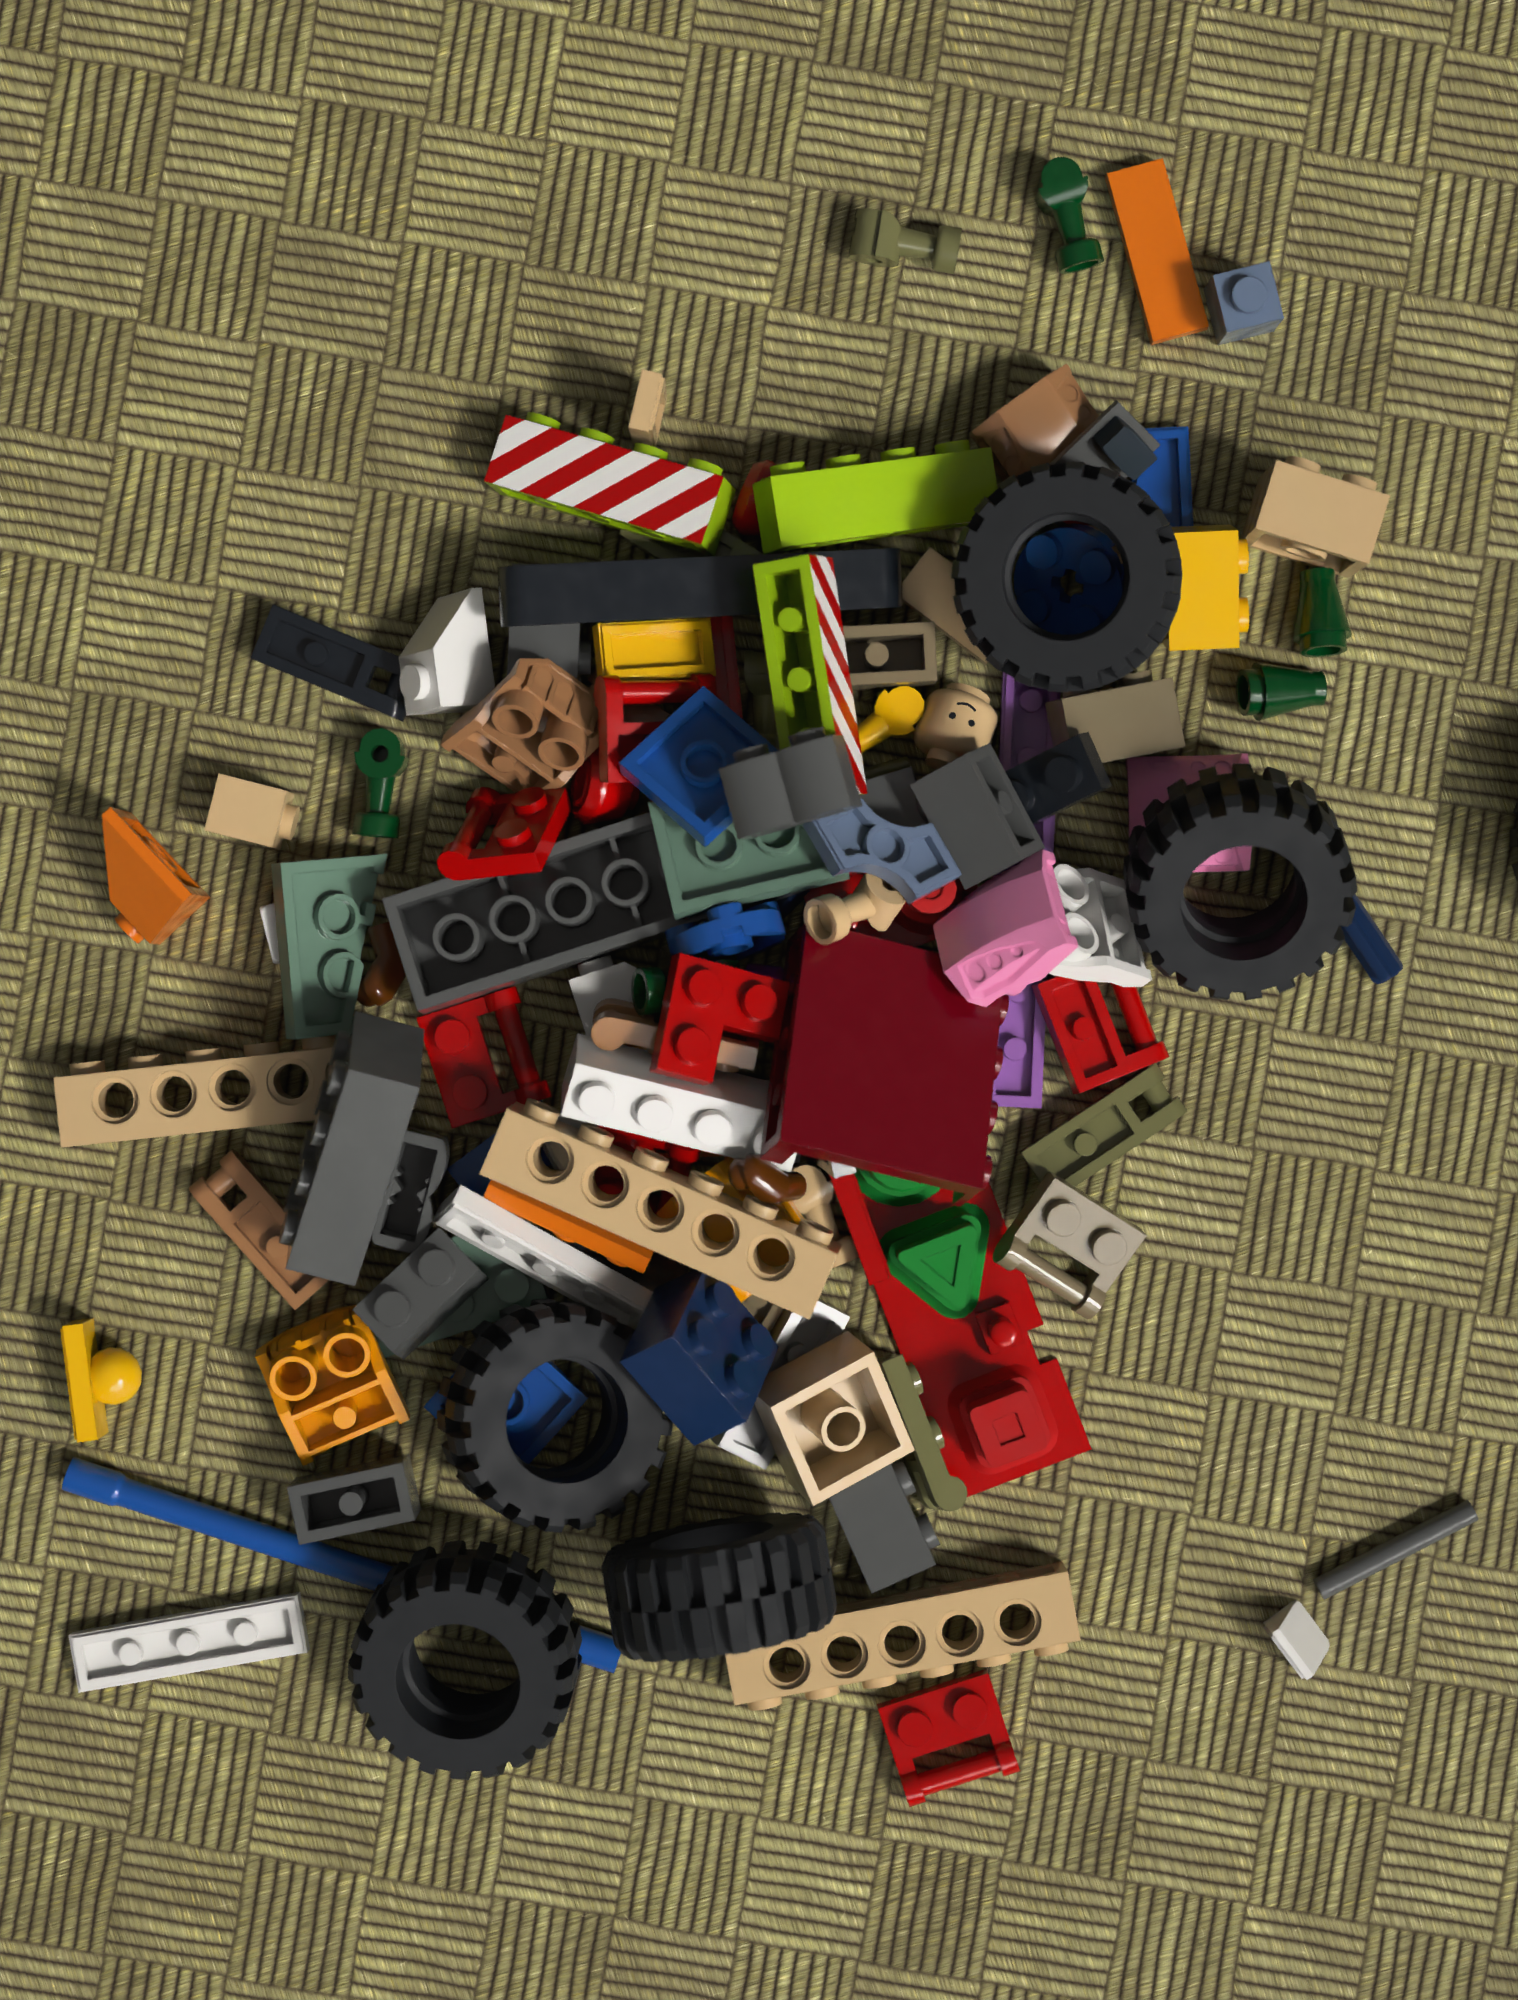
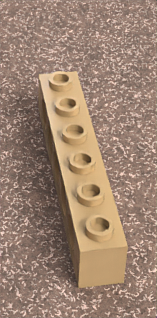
[53,1035,417,1148]
[479,1099,842,1320]
[725,1562,1081,1711]

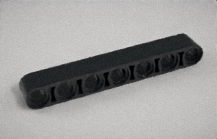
[497,548,903,627]

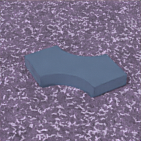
[803,797,962,905]

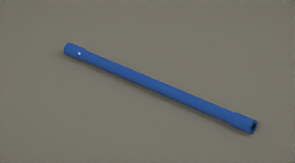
[62,1457,621,1674]

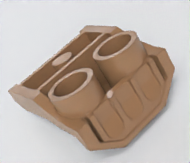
[970,364,1099,533]
[440,658,599,793]

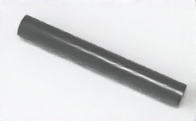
[1313,1499,1479,1600]

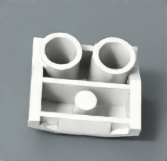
[1048,864,1152,987]

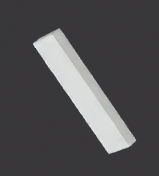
[433,1185,653,1330]
[68,1592,310,1693]

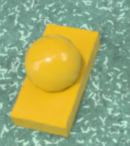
[592,617,716,681]
[60,1318,142,1443]

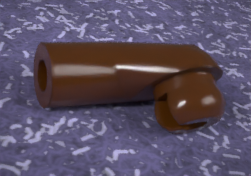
[357,922,406,1007]
[728,1153,807,1204]

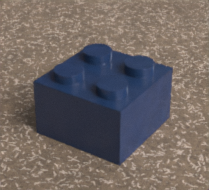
[620,1269,779,1446]

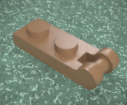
[591,998,759,1072]
[189,1149,329,1310]

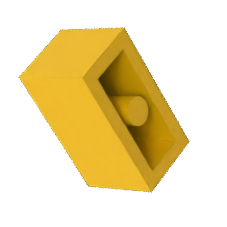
[1162,524,1249,651]

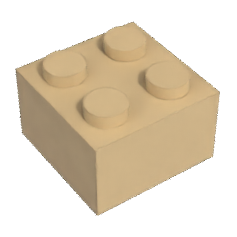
[1240,456,1391,578]
[755,1331,915,1506]

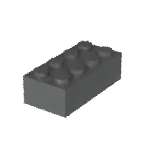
[279,1011,425,1286]

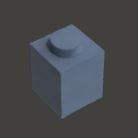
[1203,261,1284,346]

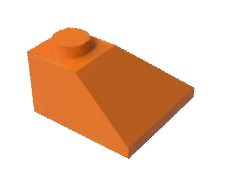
[101,807,211,945]

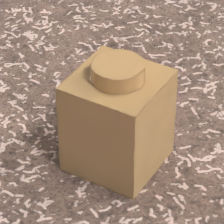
[204,773,300,850]

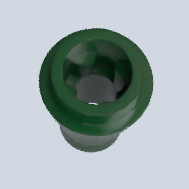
[1293,567,1352,658]
[1236,663,1327,721]

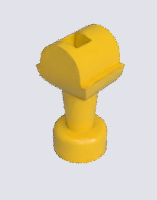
[858,686,925,766]

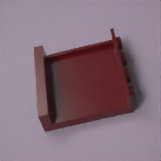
[759,923,1009,1207]

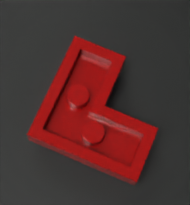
[649,953,790,1086]

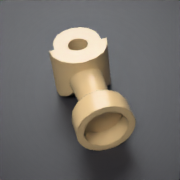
[804,873,906,945]
[791,1162,859,1269]

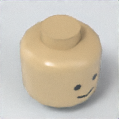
[914,682,998,770]

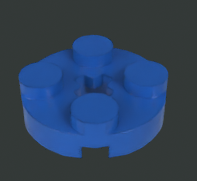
[1014,523,1125,635]
[664,901,787,962]

